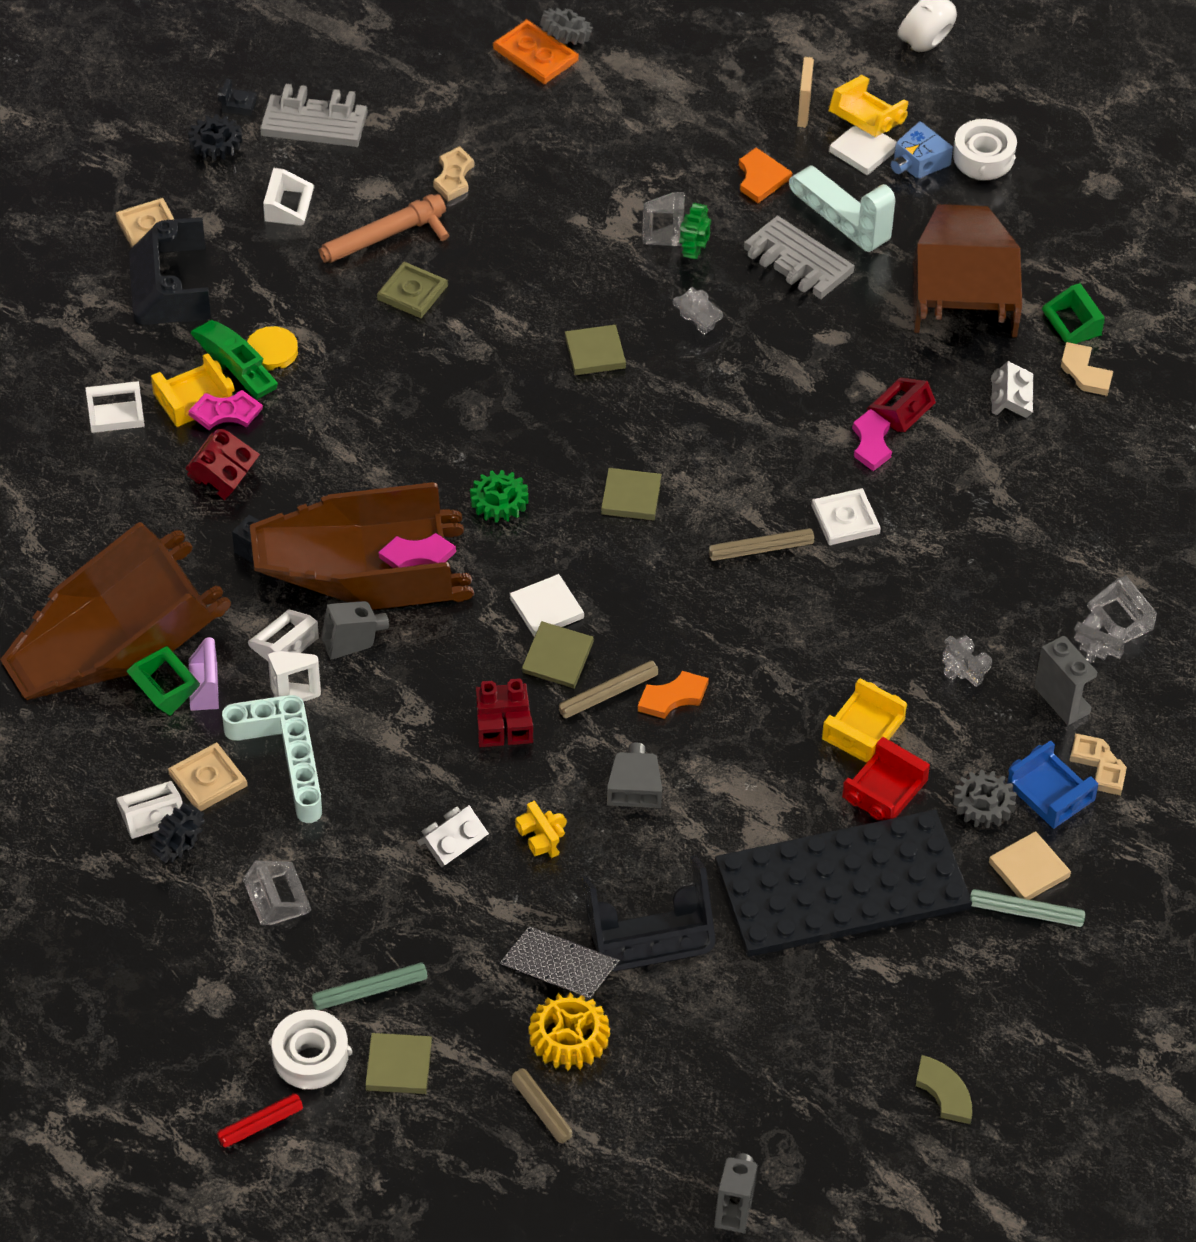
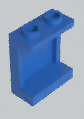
[1007,741,1099,829]

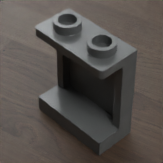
[1034,636,1097,725]

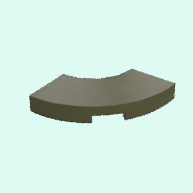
[916,1055,972,1124]

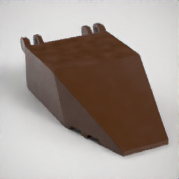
[913,204,1022,337]
[250,482,474,610]
[0,522,231,700]

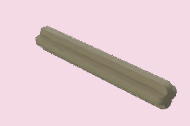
[709,528,814,561]
[559,661,658,718]

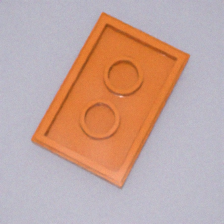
[493,20,579,84]

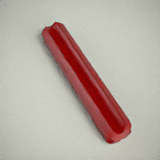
[217,1094,303,1147]

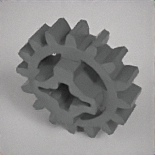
[540,8,593,44]
[953,770,1016,828]

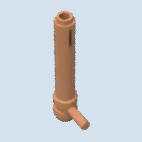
[319,194,449,263]

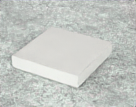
[829,125,897,175]
[812,488,881,545]
[510,574,584,637]

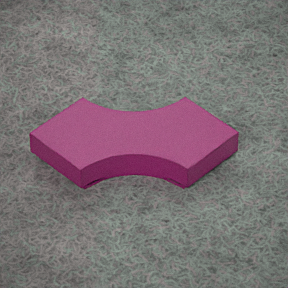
[188,390,263,430]
[852,409,892,471]
[378,533,456,568]

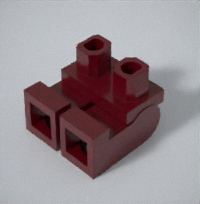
[185,429,260,500]
[476,679,533,747]

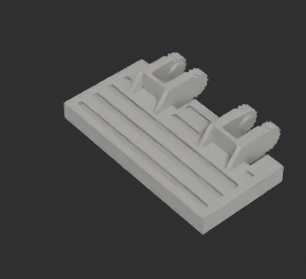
[261,84,367,147]
[744,215,854,299]

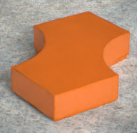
[638,671,709,719]

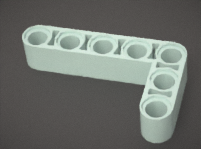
[789,166,895,252]
[222,695,322,823]

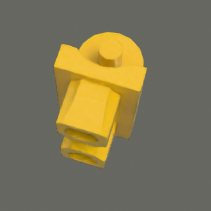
[515,801,567,858]

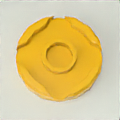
[247,326,298,371]

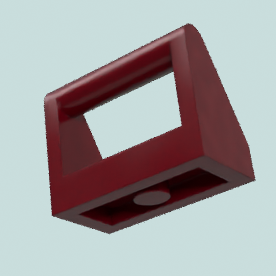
[867,378,936,432]

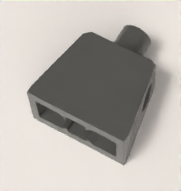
[321,601,389,660]
[607,743,662,808]
[715,1153,758,1233]

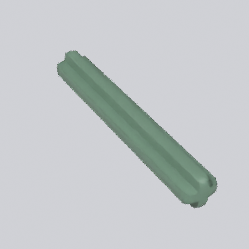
[970,889,1085,927]
[312,963,427,1010]

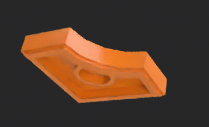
[739,148,792,203]

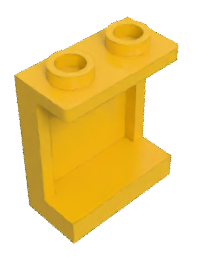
[829,75,908,137]
[151,353,235,427]
[822,678,907,763]

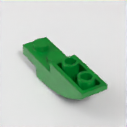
[191,320,278,400]

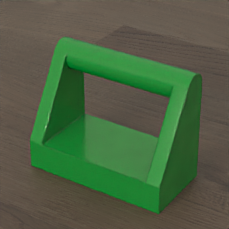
[1042,283,1105,344]
[127,646,200,716]

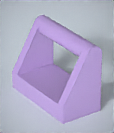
[189,637,219,711]

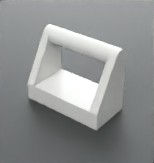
[263,168,314,225]
[86,381,144,433]
[248,609,319,661]
[268,651,321,702]
[116,781,182,839]

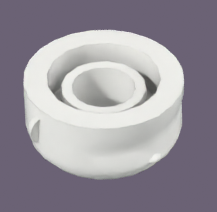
[897,0,957,52]
[953,119,1017,180]
[269,1010,352,1089]

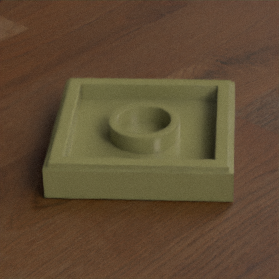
[377,262,448,318]
[565,325,626,375]
[601,468,662,521]
[522,621,594,689]
[366,1033,432,1094]

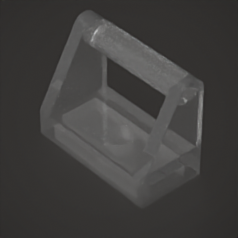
[642,192,685,246]
[1087,575,1157,645]
[243,861,311,925]

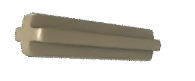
[512,1068,572,1143]

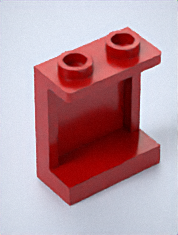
[842,736,930,821]

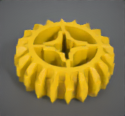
[529,992,610,1071]

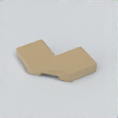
[1061,342,1113,396]
[1070,734,1127,795]

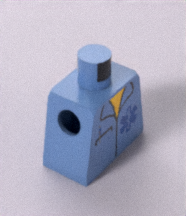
[891,121,953,178]

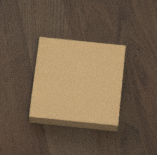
[797,57,814,127]
[116,198,174,247]
[168,742,247,811]
[989,831,1071,900]

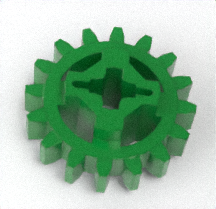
[679,203,711,259]
[470,470,529,522]

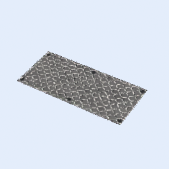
[500,926,619,998]

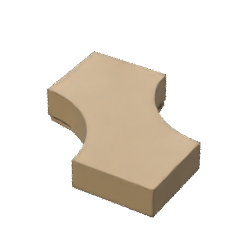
[433,146,474,201]

